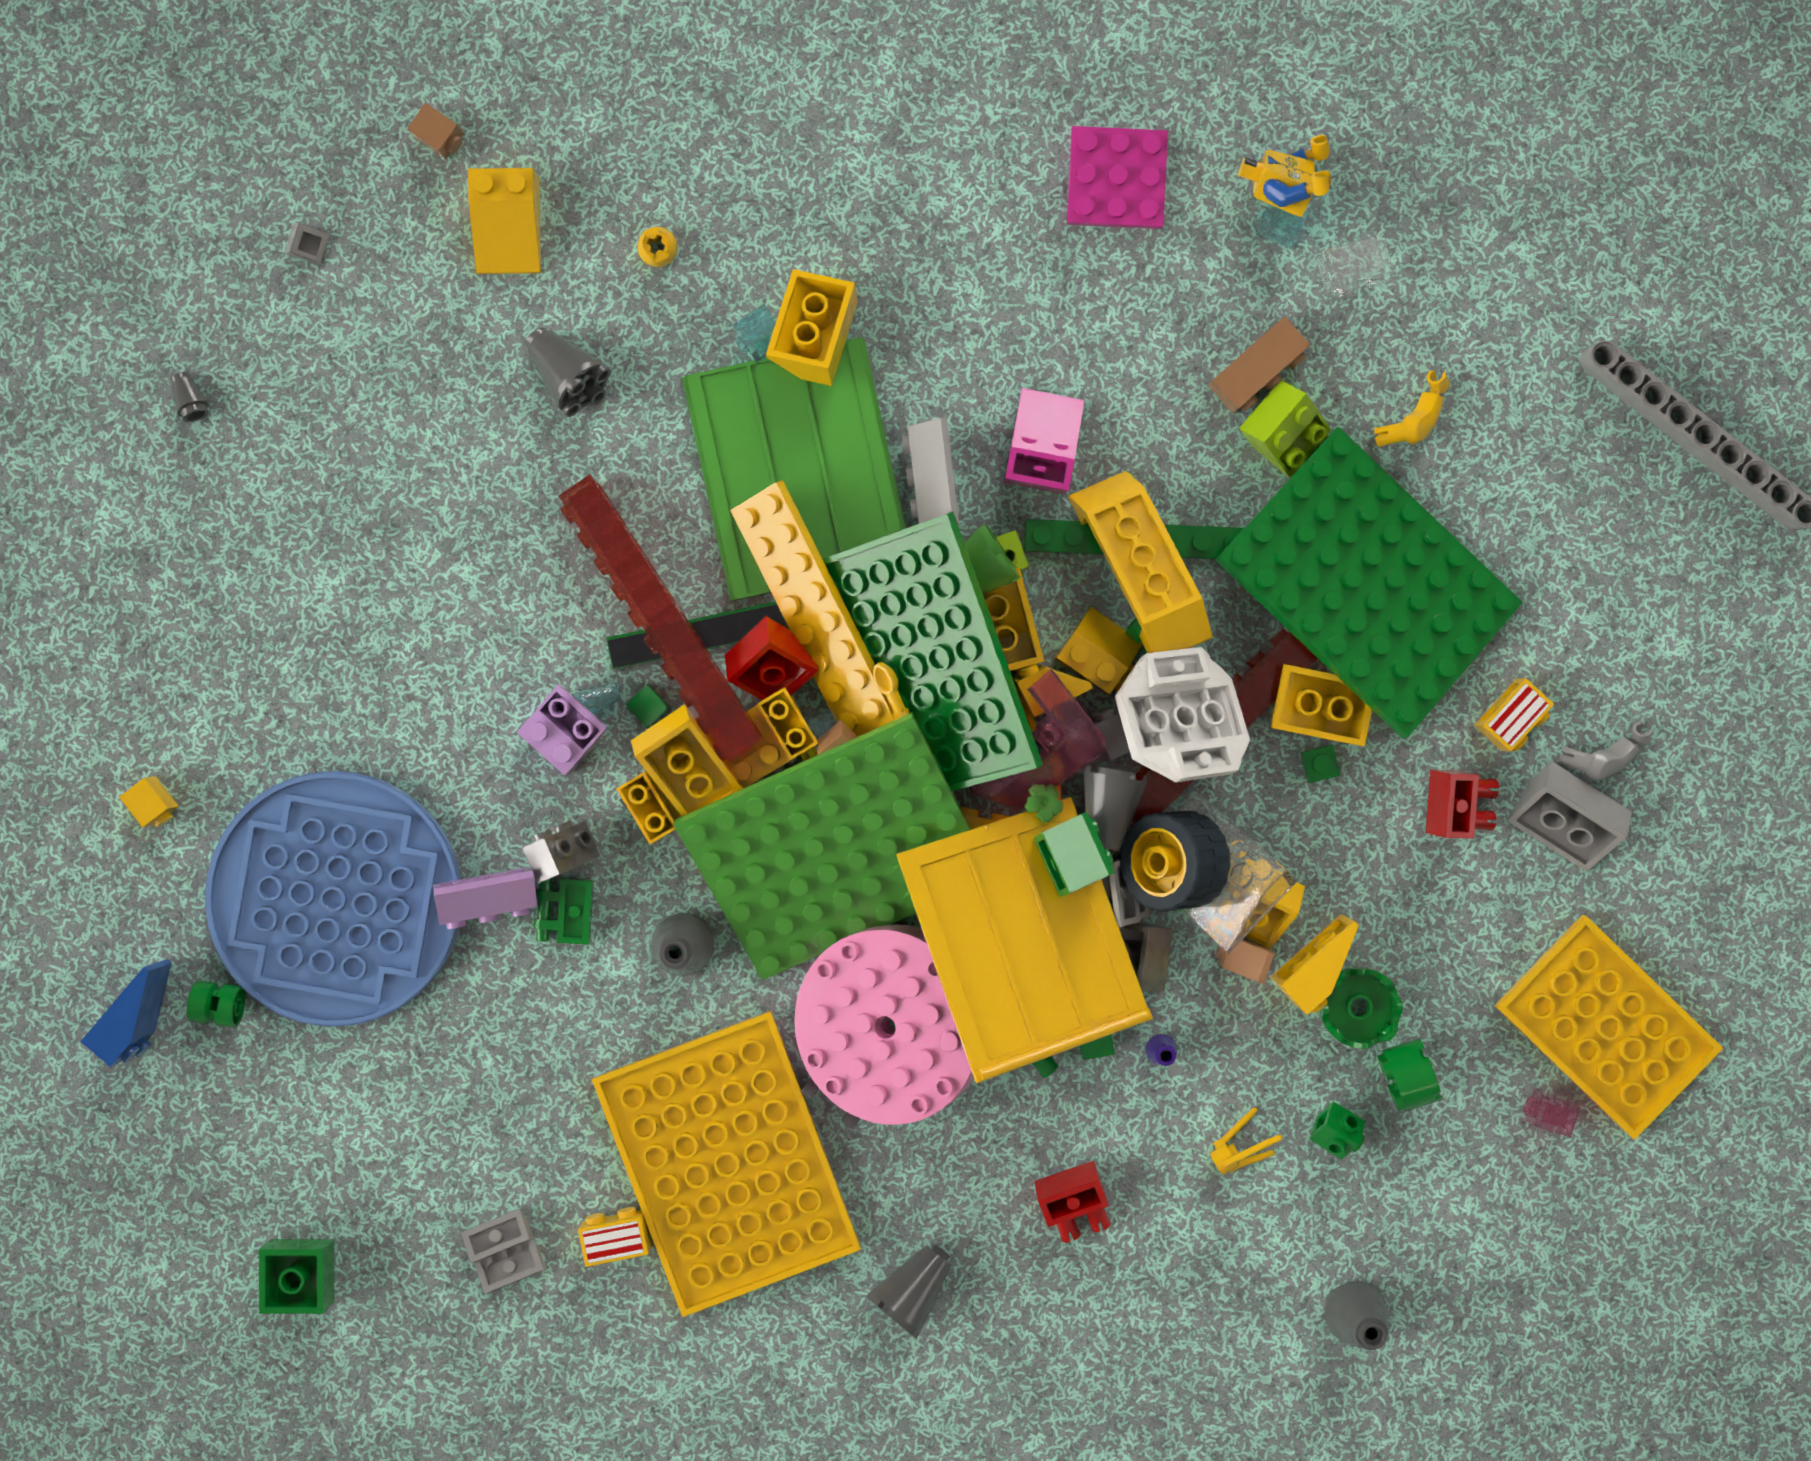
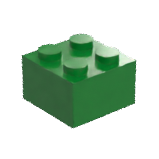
[259,1239,334,1314]

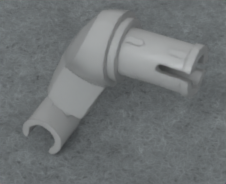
[1558,722,1653,780]

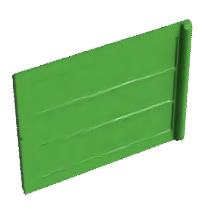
[682,337,906,602]

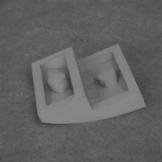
[1109,857,1150,927]
[461,1209,547,1294]

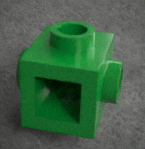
[1309,1101,1366,1159]

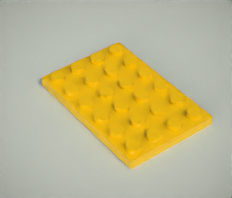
[1494,915,1723,1140]

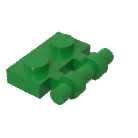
[533,878,594,945]

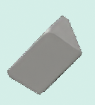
[284,222,330,265]

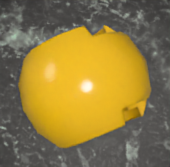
[637,226,678,267]

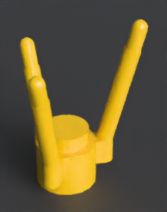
[1209,1107,1283,1175]

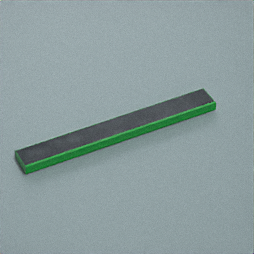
[606,601,790,669]

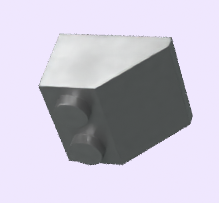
[1119,922,1173,992]

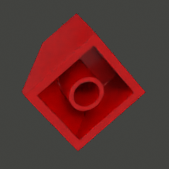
[725,616,819,701]

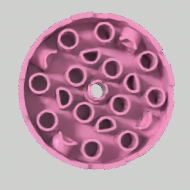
[794,924,974,1125]

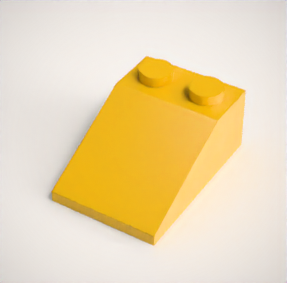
[468,168,541,274]
[983,567,1045,671]
[1270,664,1372,747]
[631,704,744,816]
[1270,914,1359,1015]

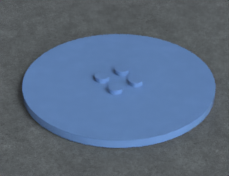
[205,771,461,1026]

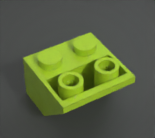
[1239,380,1331,478]

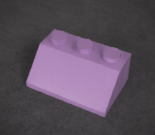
[433,867,537,929]

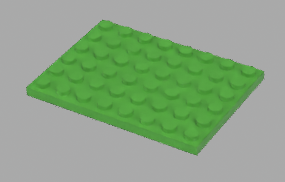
[674,713,971,980]

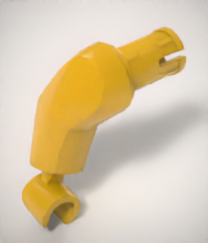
[1374,370,1450,447]

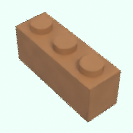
[1208,316,1310,413]

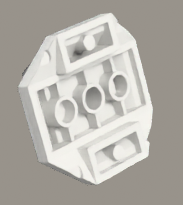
[1115,647,1250,782]

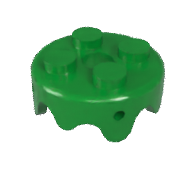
[1319,967,1403,1049]

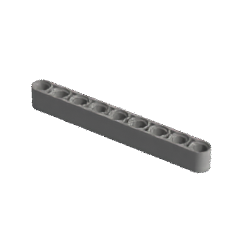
[1580,340,1811,530]

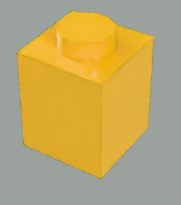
[119,776,179,828]

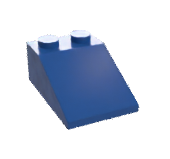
[80,959,172,1067]

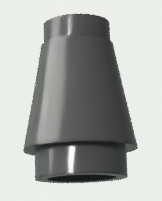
[170,372,209,422]

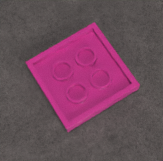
[1067,126,1168,229]

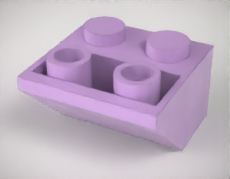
[517,684,608,775]

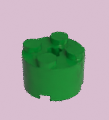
[1377,1038,1443,1112]

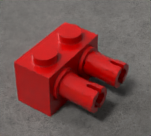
[1425,769,1499,839]
[1034,1160,1111,1243]

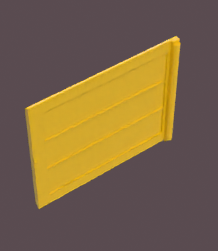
[896,797,1153,1083]

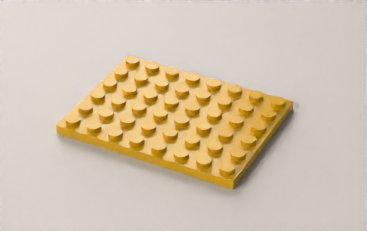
[591,1010,861,1317]

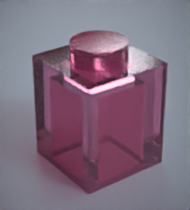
[1524,1090,1581,1138]

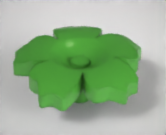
[1025,784,1063,823]

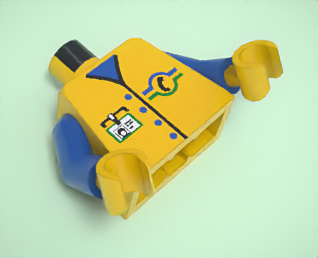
[1238,135,1331,217]

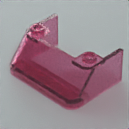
[969,668,1106,809]

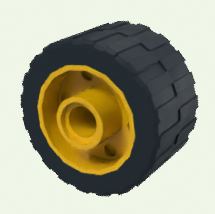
[1120,811,1231,912]

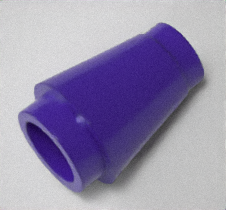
[1146,1034,1177,1066]

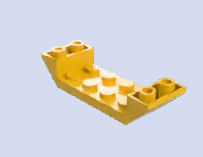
[1068,471,1213,653]
[616,687,819,844]

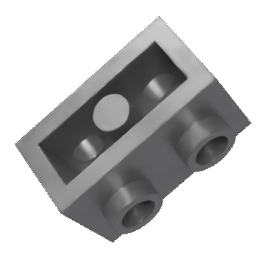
[522,820,600,883]

